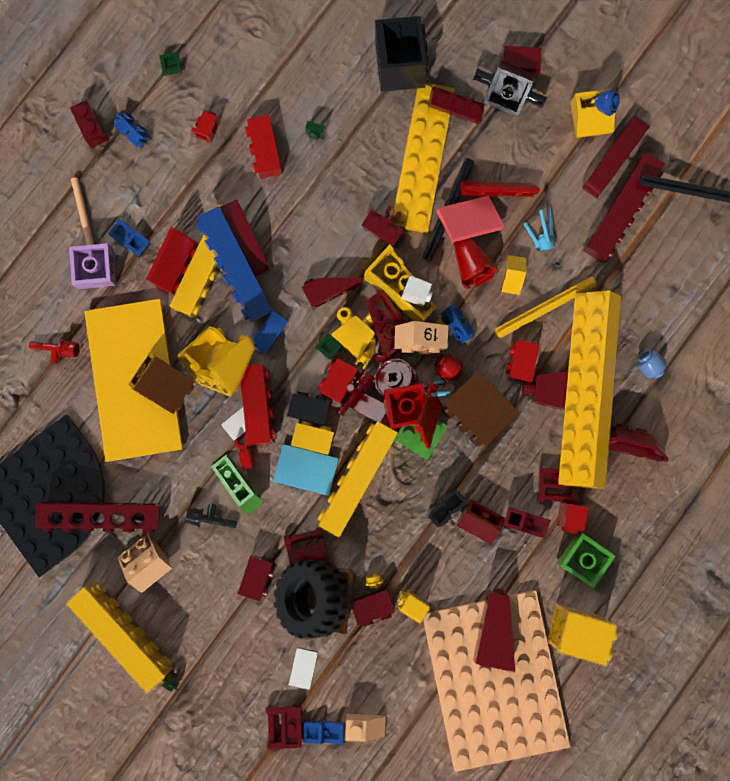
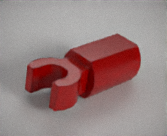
[234,436,255,471]

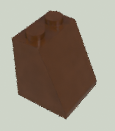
[129,352,195,414]

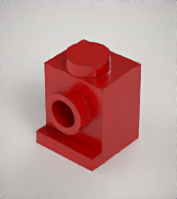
[191,110,220,143]

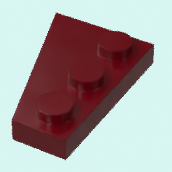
[366,289,405,358]

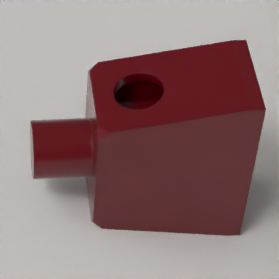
[522,372,568,410]

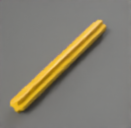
[495,277,597,338]

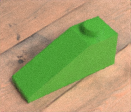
[211,455,264,515]

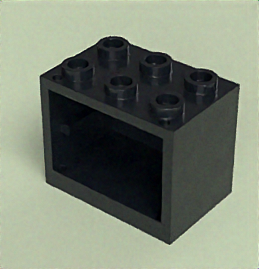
[375,16,430,92]

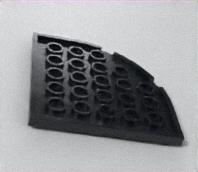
[0,415,105,578]

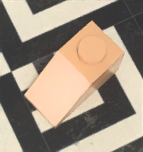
[345,714,386,742]

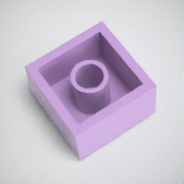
[69,243,116,289]

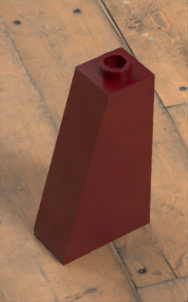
[473,588,516,673]

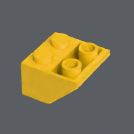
[570,88,615,138]

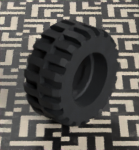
[274,560,350,639]

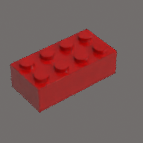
[241,364,277,446]

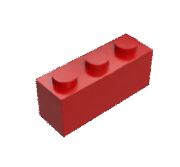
[245,115,282,179]

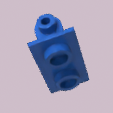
[113,112,152,148]
[441,304,475,345]

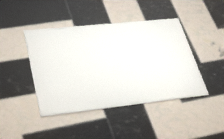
[221,407,246,441]
[289,648,317,690]

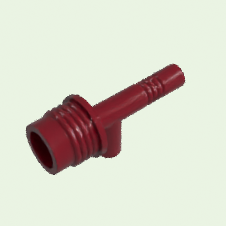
[337,370,375,416]

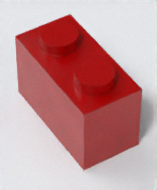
[505,340,540,383]
[318,358,358,404]
[556,502,588,534]

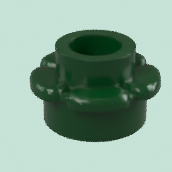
[162,674,180,692]

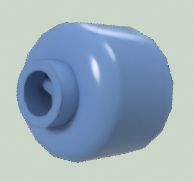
[637,350,667,378]

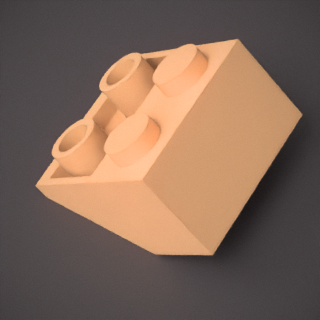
[117,533,172,593]

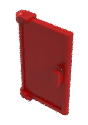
[414,382,442,449]

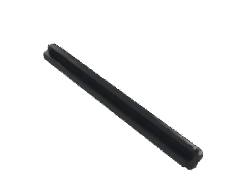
[422,158,474,262]
[639,174,730,203]

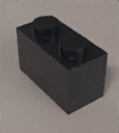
[287,391,331,425]

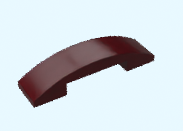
[220,199,270,276]

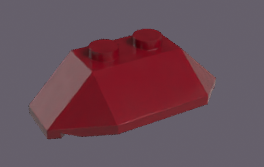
[609,424,668,462]

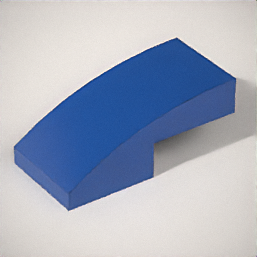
[108,219,150,256]
[253,310,289,354]
[303,721,346,745]

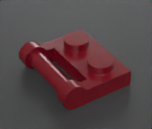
[537,468,578,505]
[283,527,329,564]
[265,705,302,749]

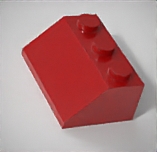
[146,227,198,295]

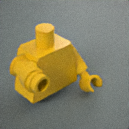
[331,307,377,369]

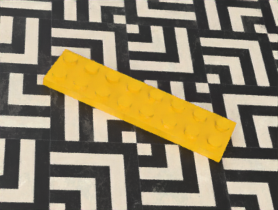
[393,83,455,233]

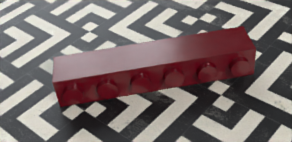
[583,152,665,262]

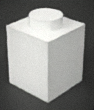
[401,276,433,307]

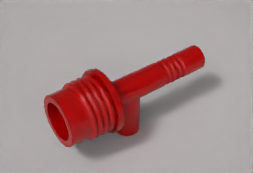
[29,339,80,363]

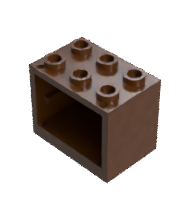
[442,371,520,447]

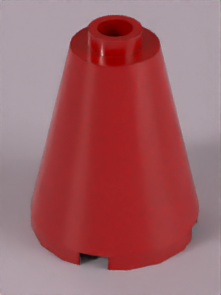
[453,237,498,289]

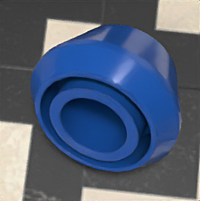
[595,89,620,116]

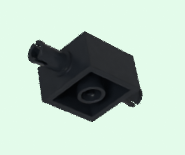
[473,61,547,117]

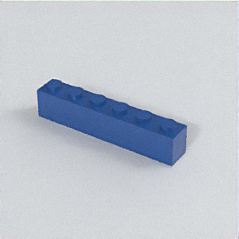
[195,206,272,322]

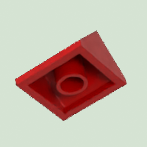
[384,383,425,429]

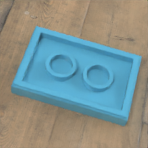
[273,444,339,496]

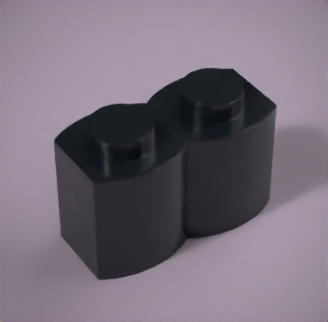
[427,489,466,527]

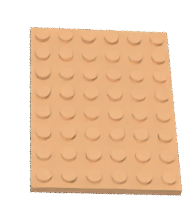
[423,590,570,772]

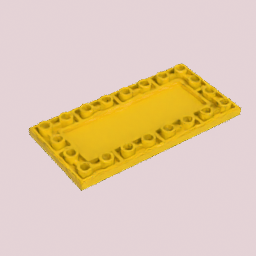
[84,299,183,462]

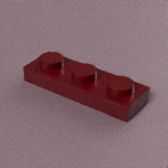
[428,86,485,124]

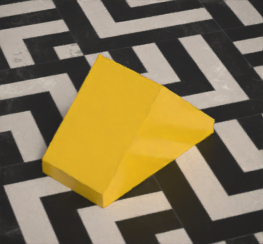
[501,255,527,295]

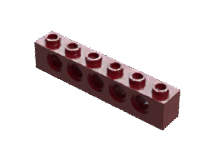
[35,502,160,532]

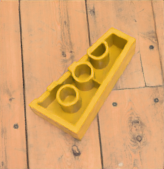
[363,244,436,322]

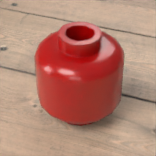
[434,353,463,382]

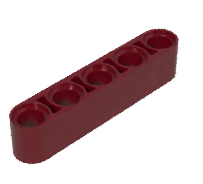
[582,115,650,199]

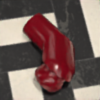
[375,349,404,363]

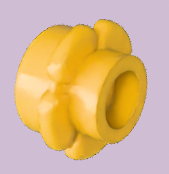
[365,573,384,589]

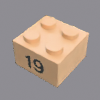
[394,321,448,355]

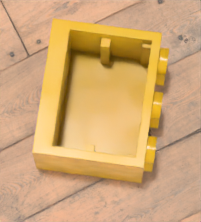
[547,603,618,666]

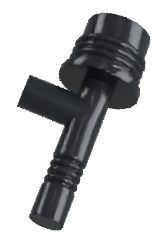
[185,504,237,528]

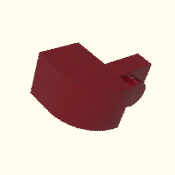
[503,507,551,539]

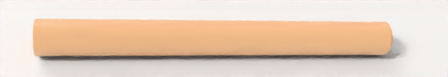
[71,177,95,245]

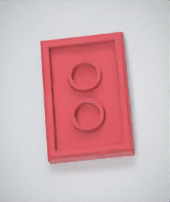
[437,196,504,242]

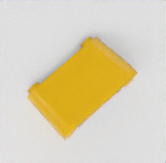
[177,326,255,396]

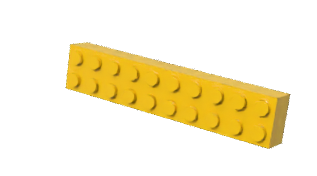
[558,290,621,489]

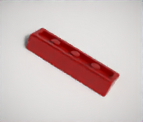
[461,181,540,197]

